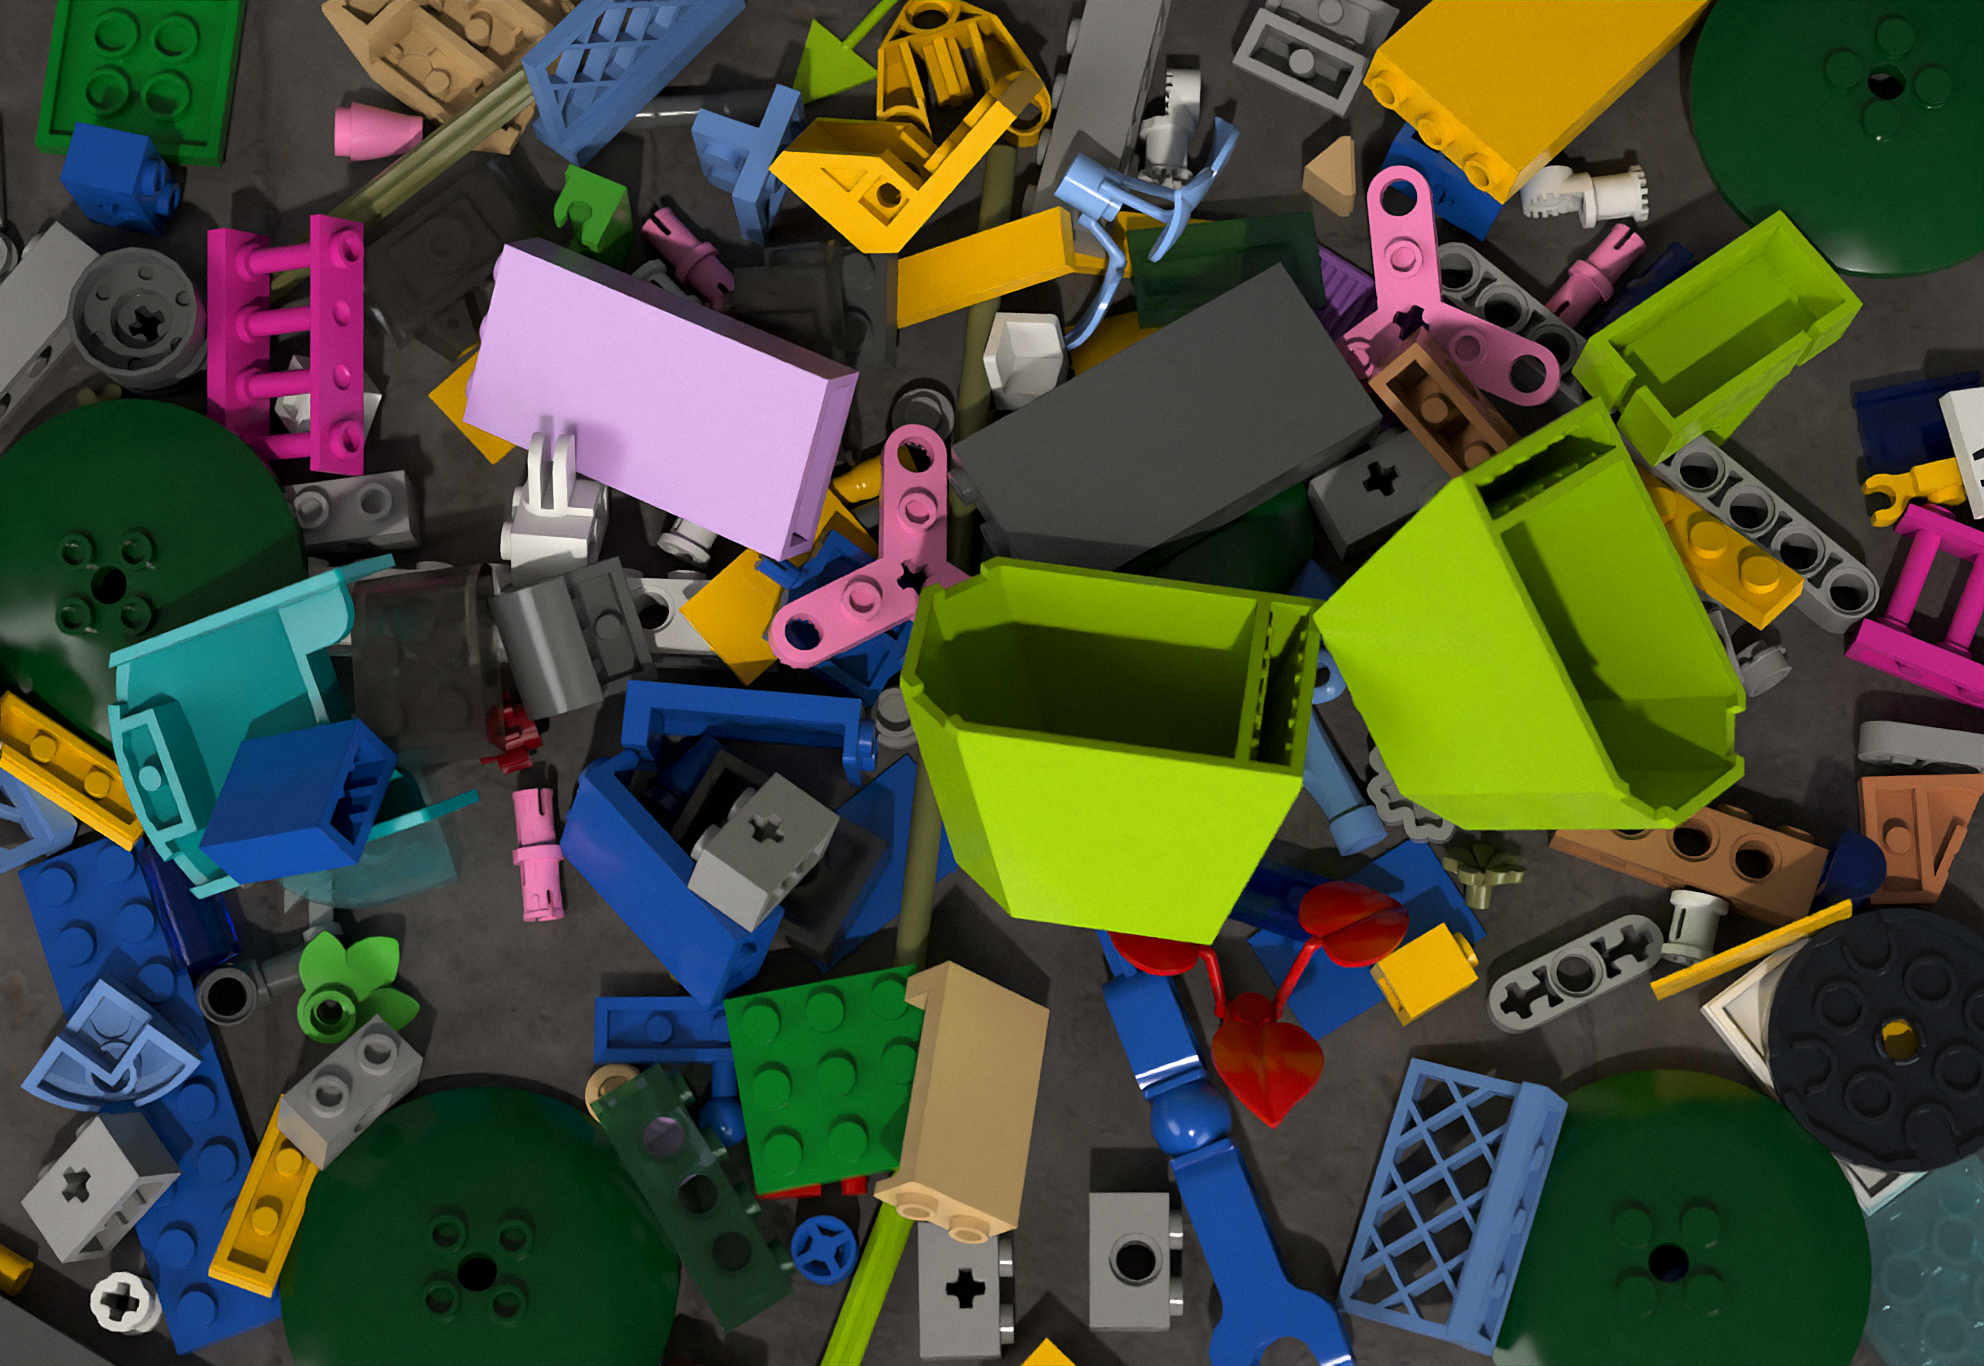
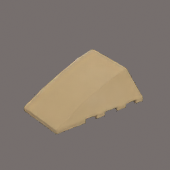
[321,0,582,155]

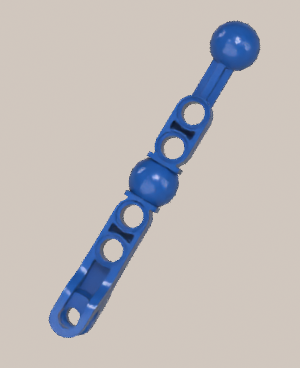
[1095,929,1358,1366]

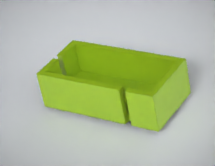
[1571,210,1863,468]

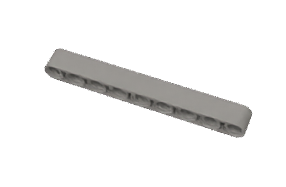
[1439,242,1879,634]

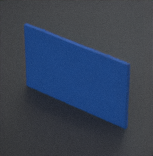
[779,754,959,975]
[1247,839,1487,1041]

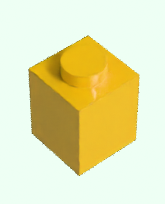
[1369,922,1478,1027]

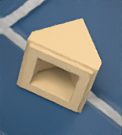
[1302,136,1356,217]

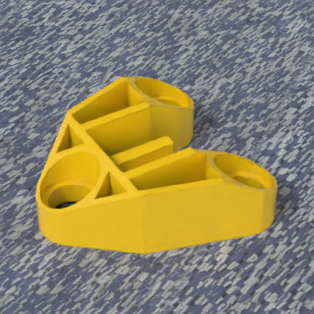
[877,0,1052,175]

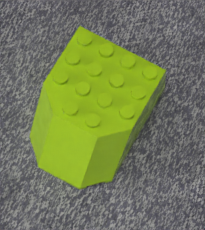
[1312,395,1746,830]
[900,556,1325,945]

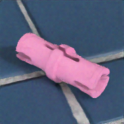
[640,207,753,318]
[1545,223,1647,329]
[512,788,565,922]

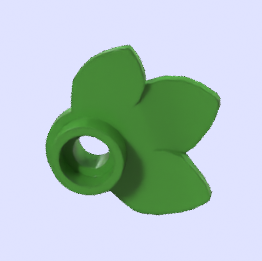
[297,930,420,1044]

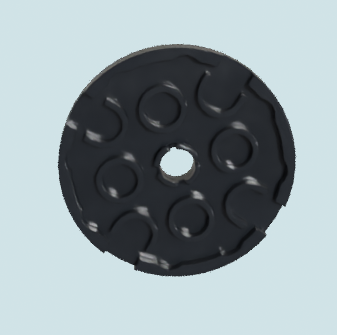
[1764,908,1984,1174]

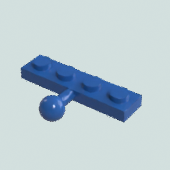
[594,996,746,1148]

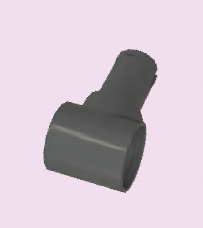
[194,941,310,1026]

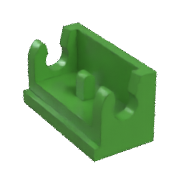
[554,164,635,271]

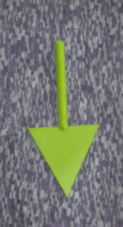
[793,0,898,106]

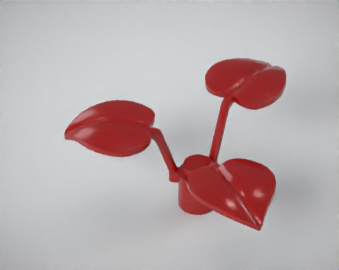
[1107,881,1410,1129]

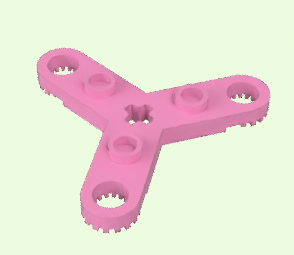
[1334,166,1562,407]
[768,424,971,670]

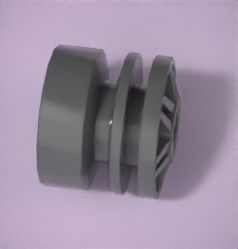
[66,247,207,399]

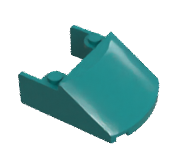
[108,553,480,899]

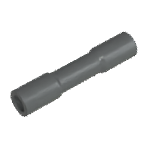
[619,88,775,132]

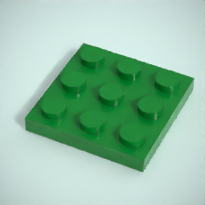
[35,0,246,167]
[723,963,925,1196]

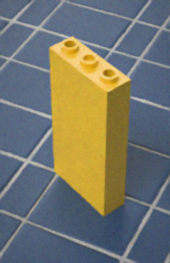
[1363,0,1718,205]

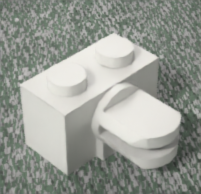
[500,432,609,587]

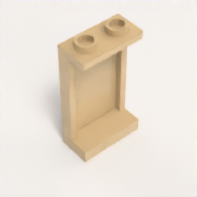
[874,961,1050,1244]

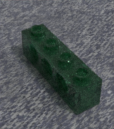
[589,1061,797,1334]

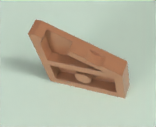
[1857,774,1984,909]

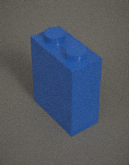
[198,718,399,885]

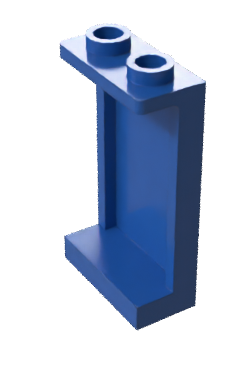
[621,680,879,788]
[559,748,785,1012]

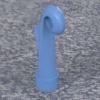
[1302,647,1388,856]

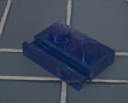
[1851,370,1981,477]

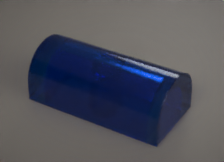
[1808,830,1887,916]
[136,844,242,977]
[1227,857,1334,949]

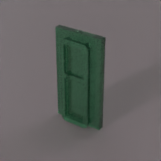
[1126,211,1326,329]

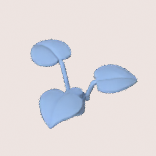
[1053,117,1240,351]

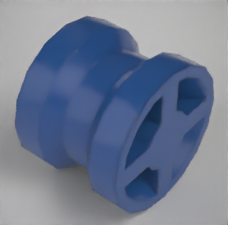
[791,1215,859,1286]

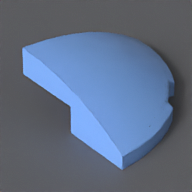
[20,972,204,1112]

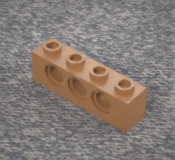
[1368,326,1522,479]
[1548,804,1829,928]

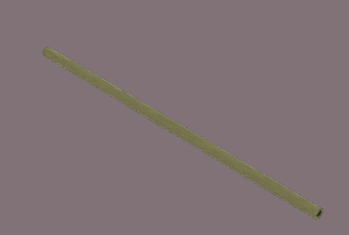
[893,145,1018,973]

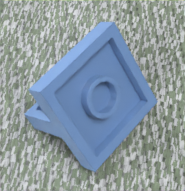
[691,84,808,246]

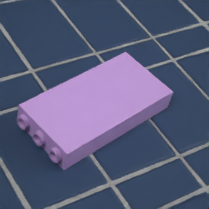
[463,237,860,561]

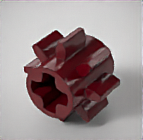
[468,691,544,775]

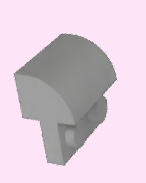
[1232,0,1401,119]

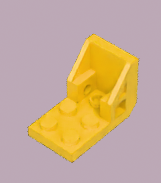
[768,67,1045,254]

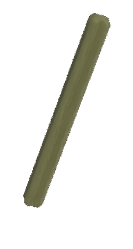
[270,65,535,306]

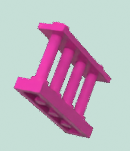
[207,214,365,476]
[1844,503,1984,712]

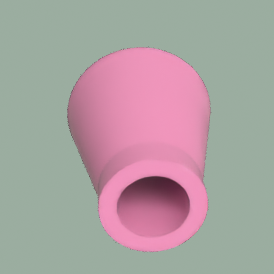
[335,101,423,163]

